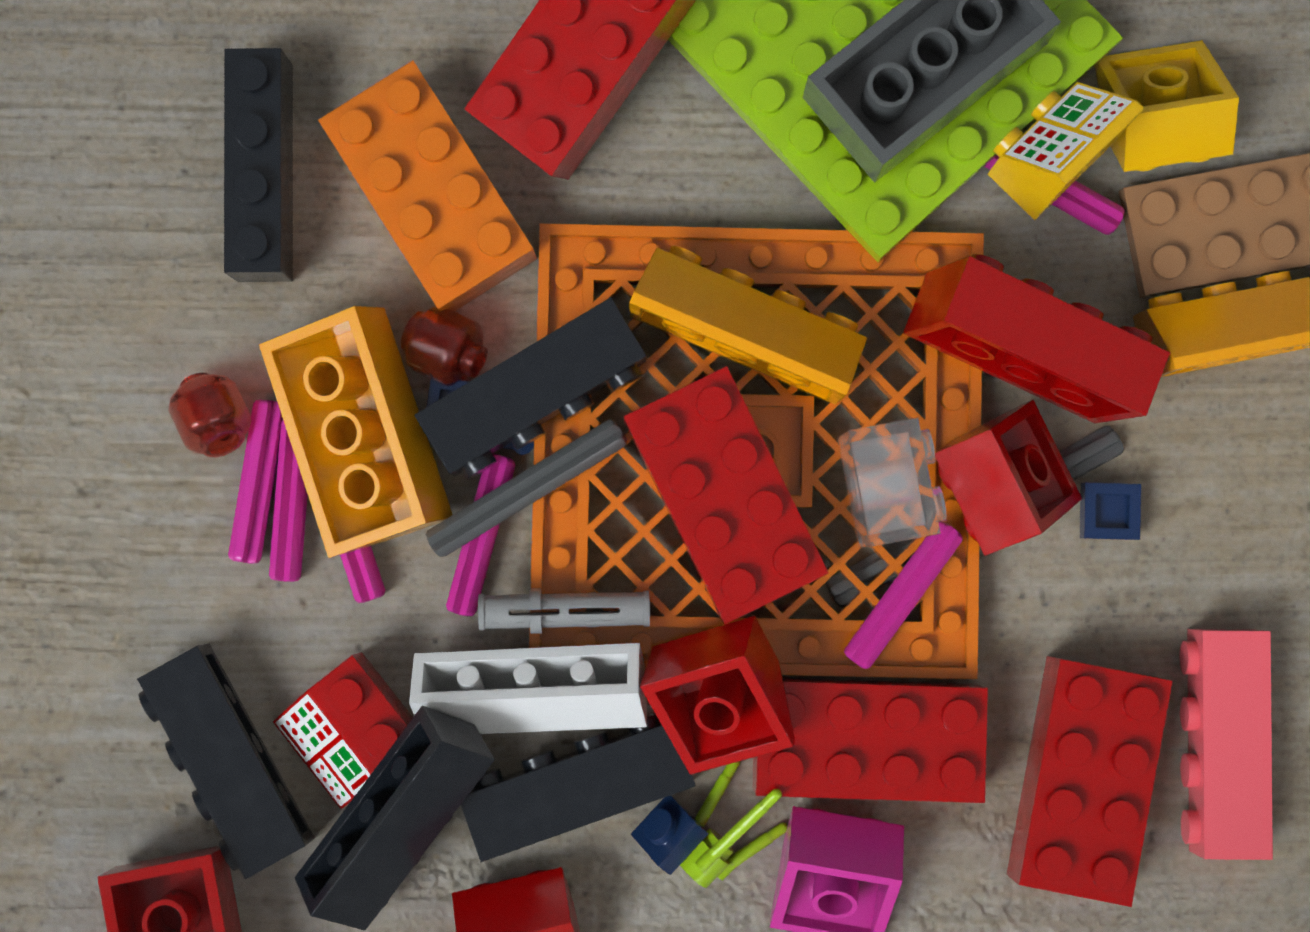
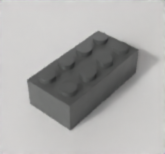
[802,0,1061,183]

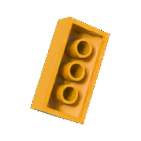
[629,245,867,405]
[1133,271,1310,377]
[259,306,453,558]

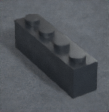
[224,48,293,282]
[414,298,647,479]
[137,643,315,880]
[294,705,495,930]
[461,713,696,862]

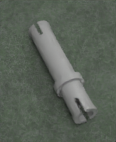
[478,588,650,634]

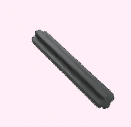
[426,419,627,557]

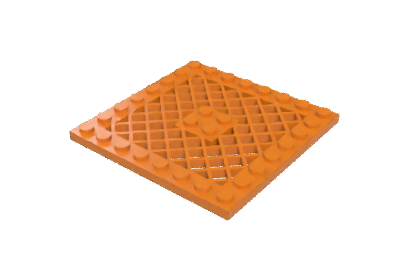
[529,223,984,679]

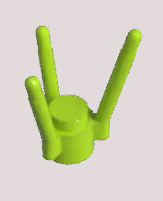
[680,761,788,888]

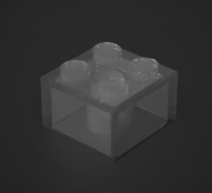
[837,418,947,548]

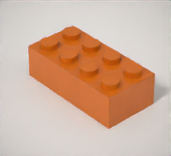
[318,60,537,317]

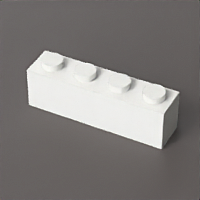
[409,643,647,734]

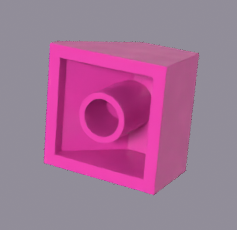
[770,806,904,932]

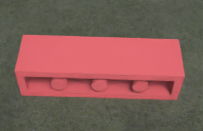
[1179,629,1273,860]

